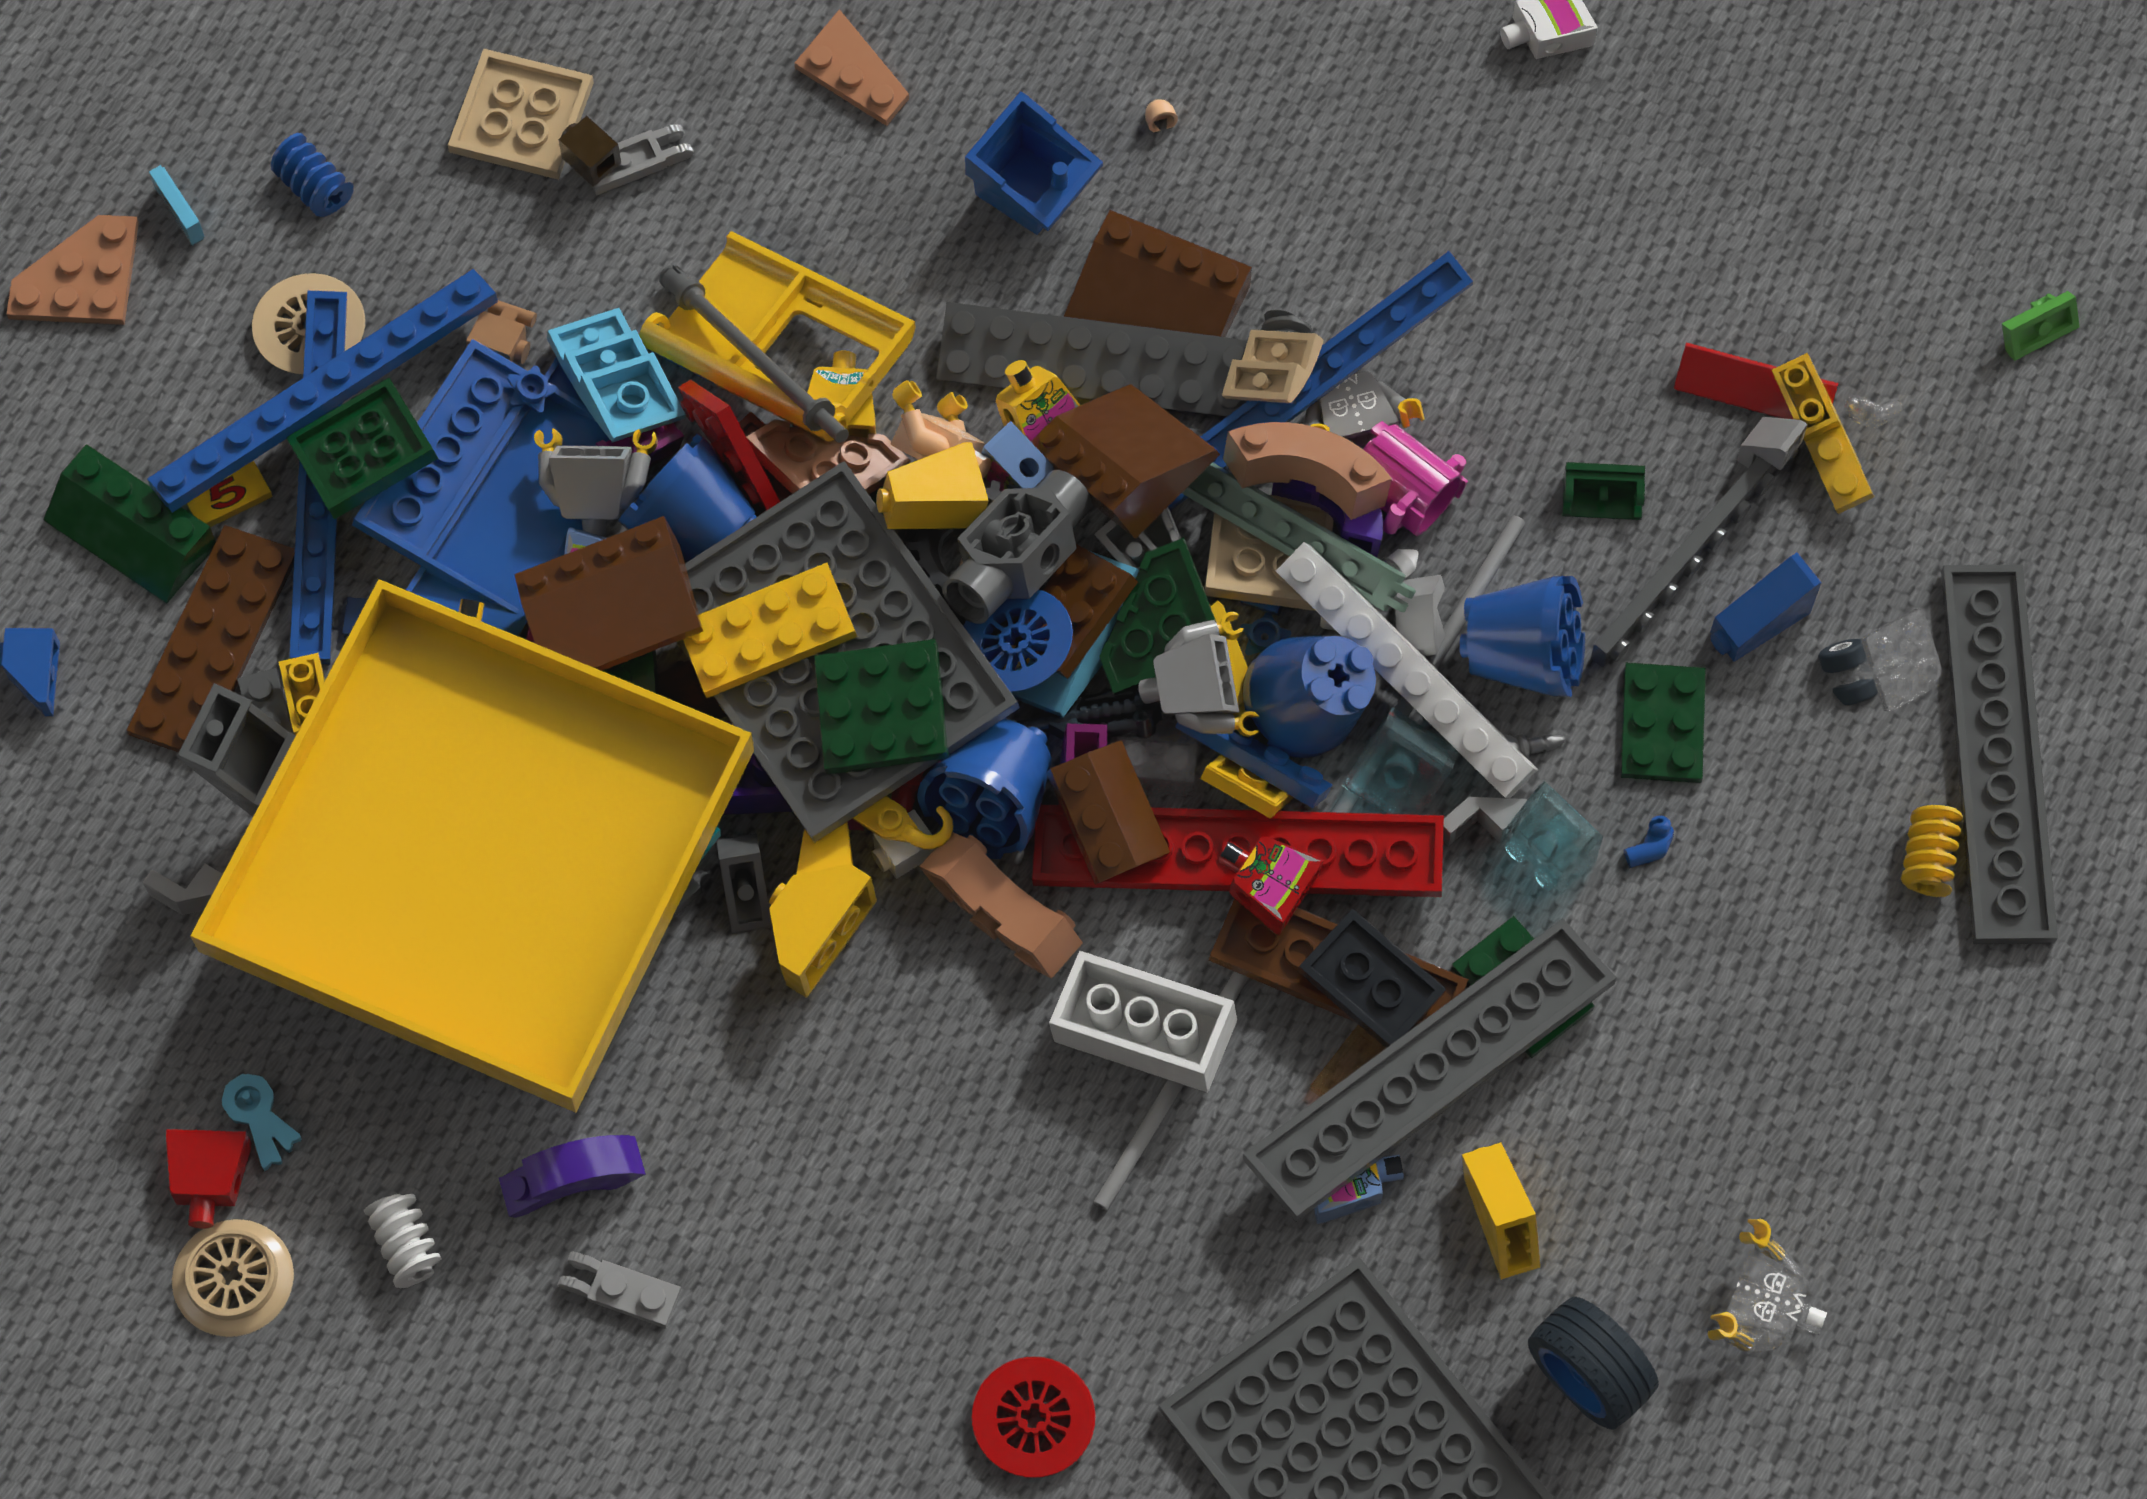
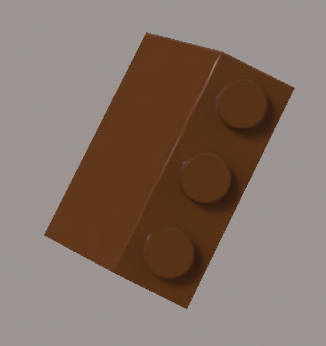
[1046,740,1170,885]

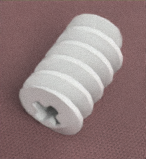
[364,1194,441,1288]

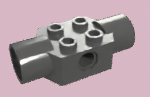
[942,470,1092,624]

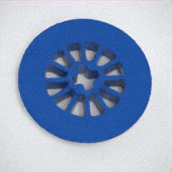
[963,589,1073,692]

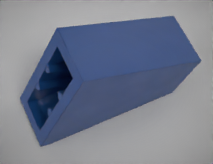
[1710,552,1821,662]

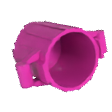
[1363,421,1468,536]

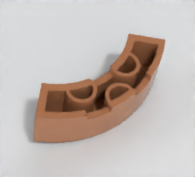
[1223,422,1392,520]
[919,832,1083,979]

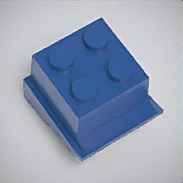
[965,91,1103,235]

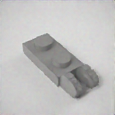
[592,124,694,196]
[557,1251,682,1328]

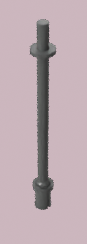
[659,265,849,443]

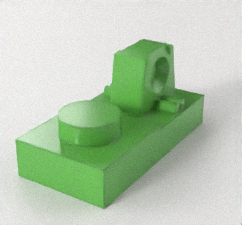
[2002,291,2080,361]

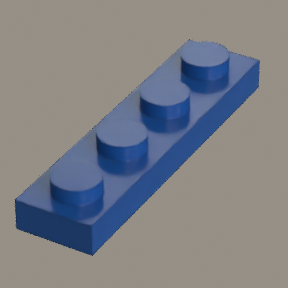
[1175,722,1332,808]

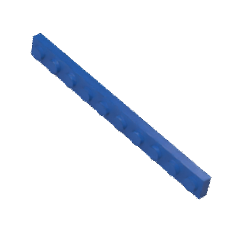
[1168,251,1473,511]
[147,269,498,513]
[290,290,347,665]

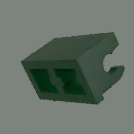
[1562,462,1645,520]

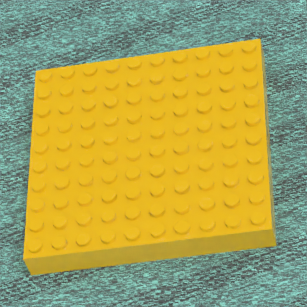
[190,579,754,1113]

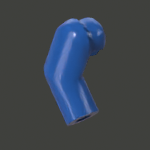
[1624,816,1674,868]

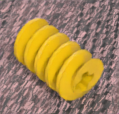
[1901,805,1963,897]

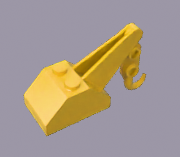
[769,796,953,998]

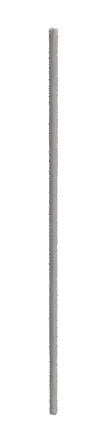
[1093,515,1525,1211]

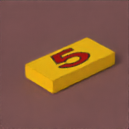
[187,461,273,527]

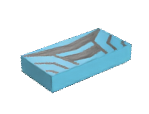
[149,165,205,245]

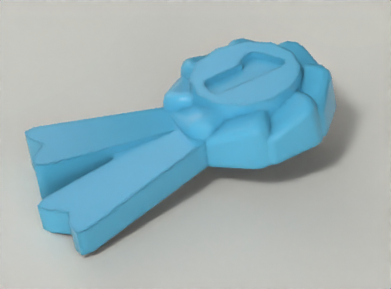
[222,1074,302,1171]

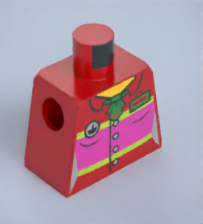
[1218,836,1324,936]

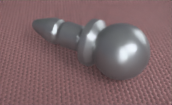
[1504,733,1565,760]

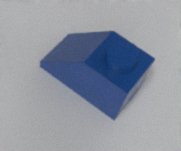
[0,628,60,716]

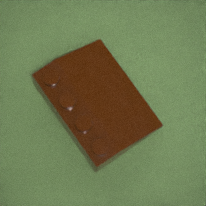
[1064,210,1252,337]
[1031,384,1220,539]
[514,516,703,671]

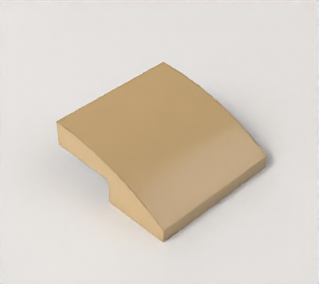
[1222,330,1324,403]

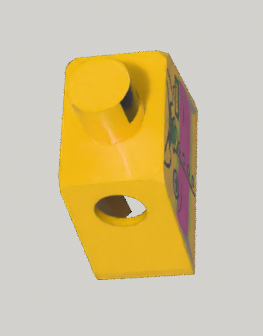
[995,360,1080,442]

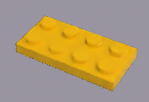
[683,562,858,698]

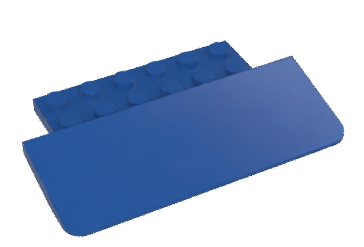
[352,339,610,636]

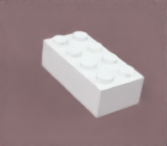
[1049,951,1237,1093]

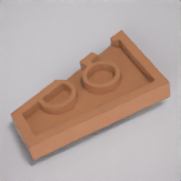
[794,9,909,126]

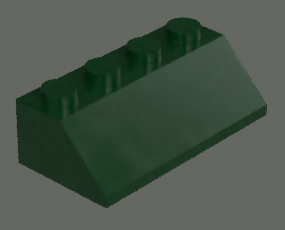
[43,444,216,604]

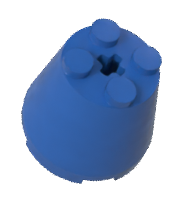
[618,433,757,562]
[1459,576,1585,697]
[1243,636,1376,758]
[917,718,1051,859]

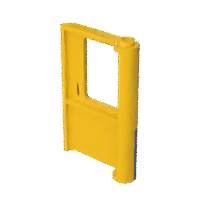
[639,231,916,442]

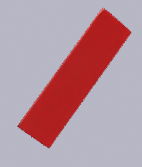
[1674,342,1838,419]

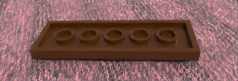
[126,525,295,753]
[1208,898,1469,1027]

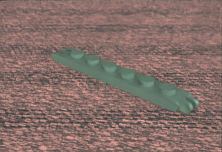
[1182,462,1416,612]

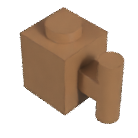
[466,300,537,365]

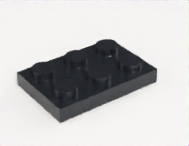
[1297,909,1446,1048]

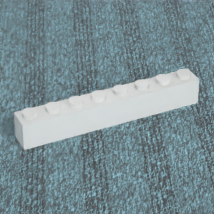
[1276,542,1538,798]

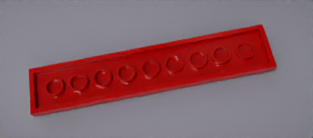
[1032,805,1444,897]

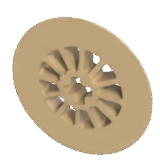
[252,273,365,374]
[172,1219,294,1337]

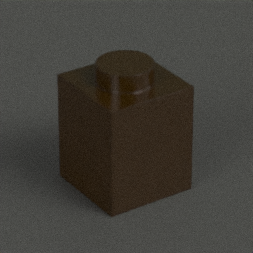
[558,115,621,187]

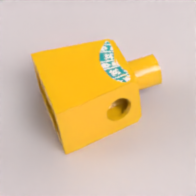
[807,350,876,438]

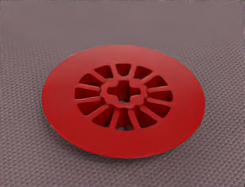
[972,1356,1096,1478]

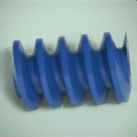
[271,133,354,217]

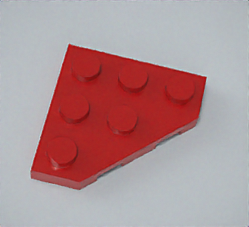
[677,379,780,511]

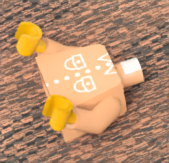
[890,380,991,478]

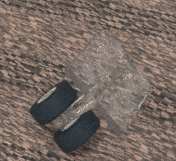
[1818,609,1945,711]

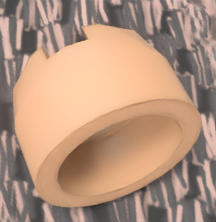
[1145,99,1178,132]

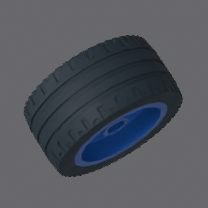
[1527,1296,1659,1430]

